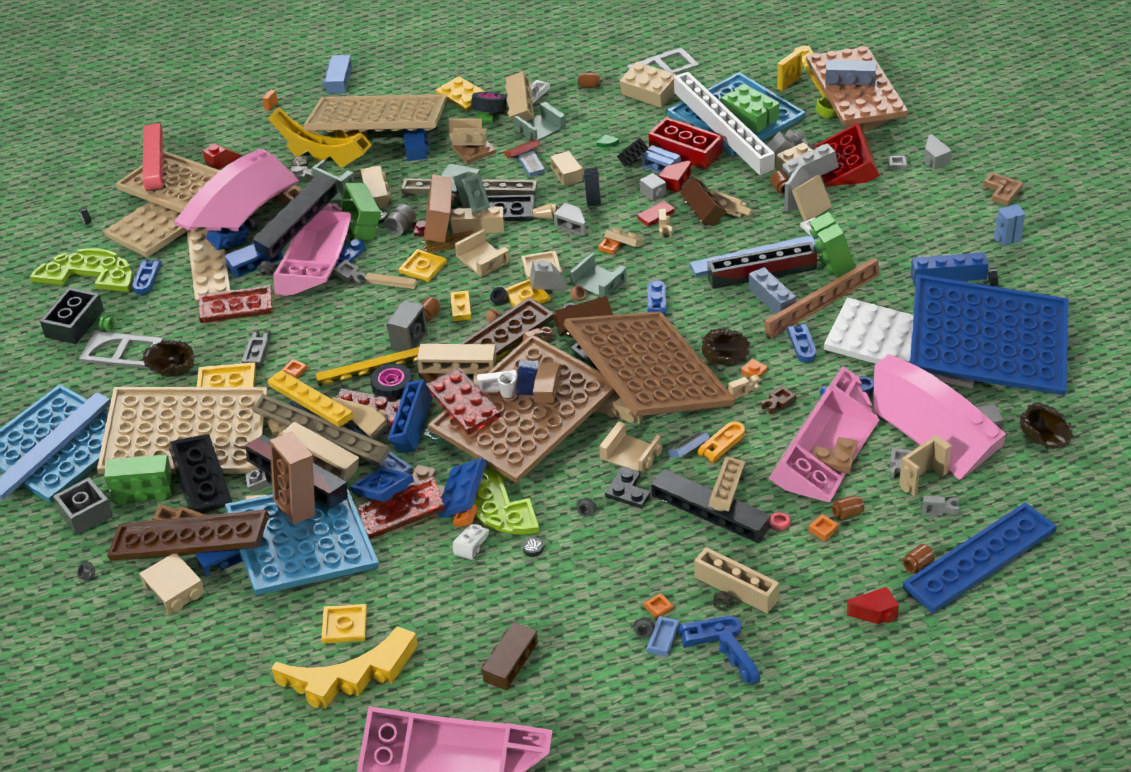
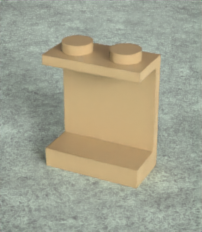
[448,118,486,145]
[455,229,509,277]
[599,421,662,474]
[899,435,952,496]
[139,554,205,614]

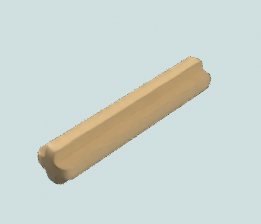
[365,273,417,289]

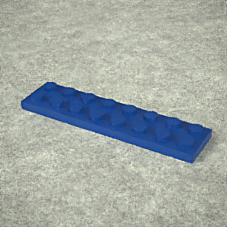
[902,502,1057,614]

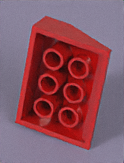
[814,123,880,187]

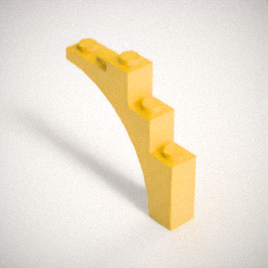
[268,107,372,167]
[271,626,418,709]

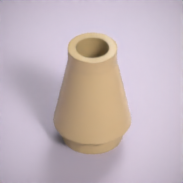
[533,203,558,220]

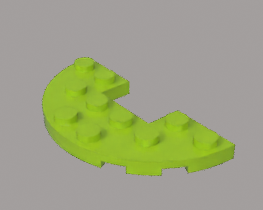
[30,248,133,292]
[473,465,540,534]

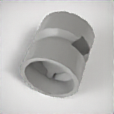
[384,204,416,235]

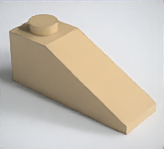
[332,397,391,440]

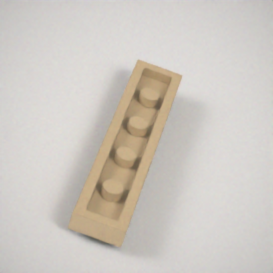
[708,457,745,511]

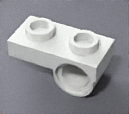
[530,80,550,103]
[477,370,519,398]
[453,524,489,560]

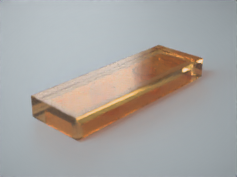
[422,230,474,253]

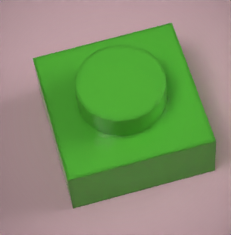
[476,111,494,124]

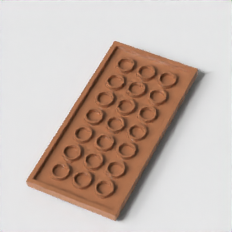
[806,46,908,126]

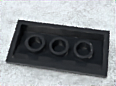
[169,434,232,514]

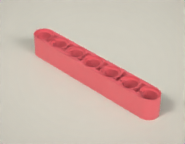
[143,123,163,191]

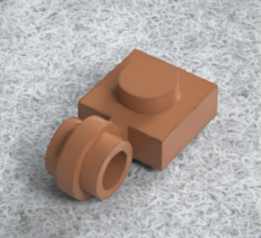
[523,327,554,342]

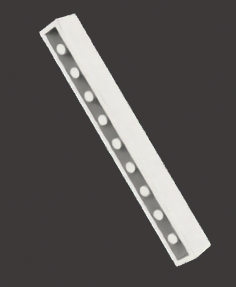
[674,72,775,175]

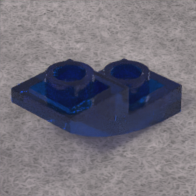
[516,360,539,396]

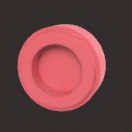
[771,512,790,531]

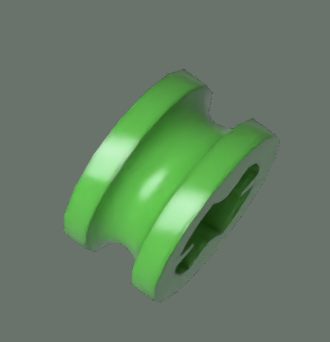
[99,316,115,332]

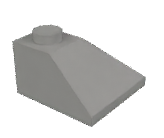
[784,165,812,211]

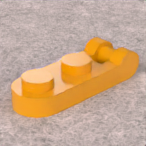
[698,422,745,464]

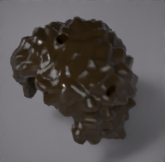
[702,328,750,366]
[142,340,195,377]
[1019,402,1074,449]

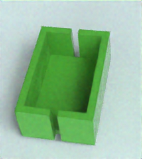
[721,84,780,133]
[340,183,381,240]
[809,212,856,278]
[104,454,175,504]

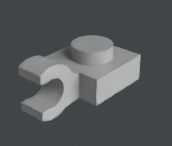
[922,496,959,516]

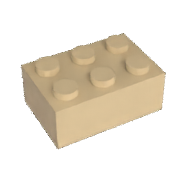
[620,62,677,108]

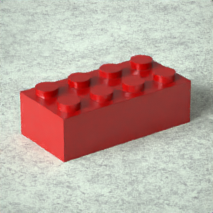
[648,117,723,170]

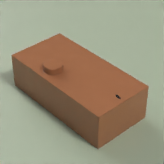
[424,175,455,243]
[270,431,315,525]

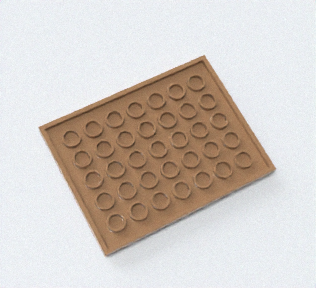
[564,311,736,416]
[428,334,616,483]

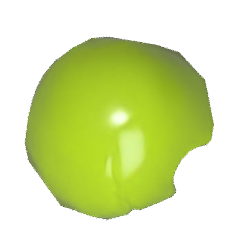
[816,96,837,119]

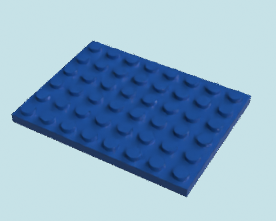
[909,274,1069,395]

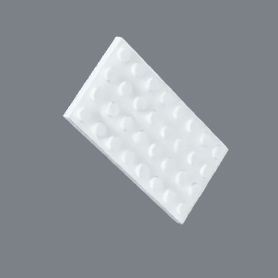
[824,297,975,389]

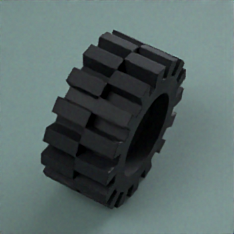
[617,138,648,167]

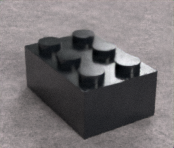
[40,287,104,344]

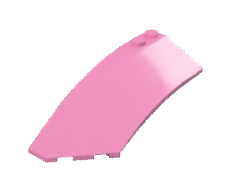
[174,149,299,231]
[273,203,351,296]
[873,354,1006,480]
[769,366,880,502]
[357,706,552,772]

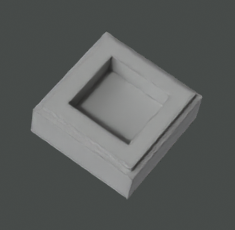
[888,156,907,170]

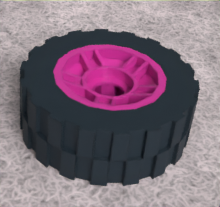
[471,92,507,113]
[584,167,601,206]
[370,363,413,401]

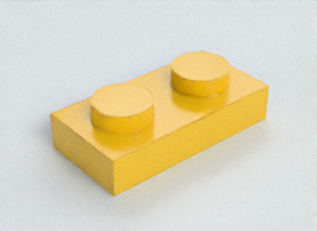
[450,291,471,322]

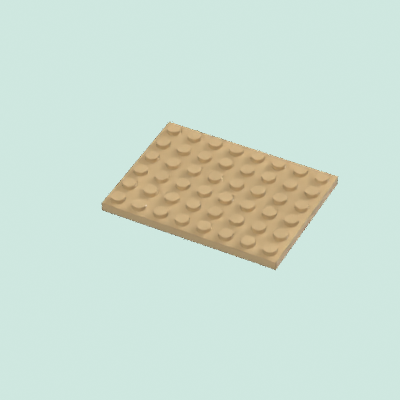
[304,94,447,133]
[97,387,268,474]

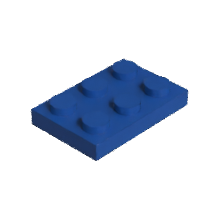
[436,458,487,518]
[350,467,415,502]

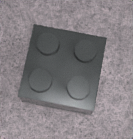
[386,300,427,352]
[53,477,113,535]

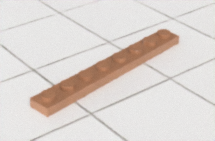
[764,258,880,338]

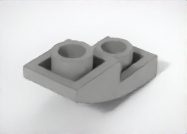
[245,468,272,490]

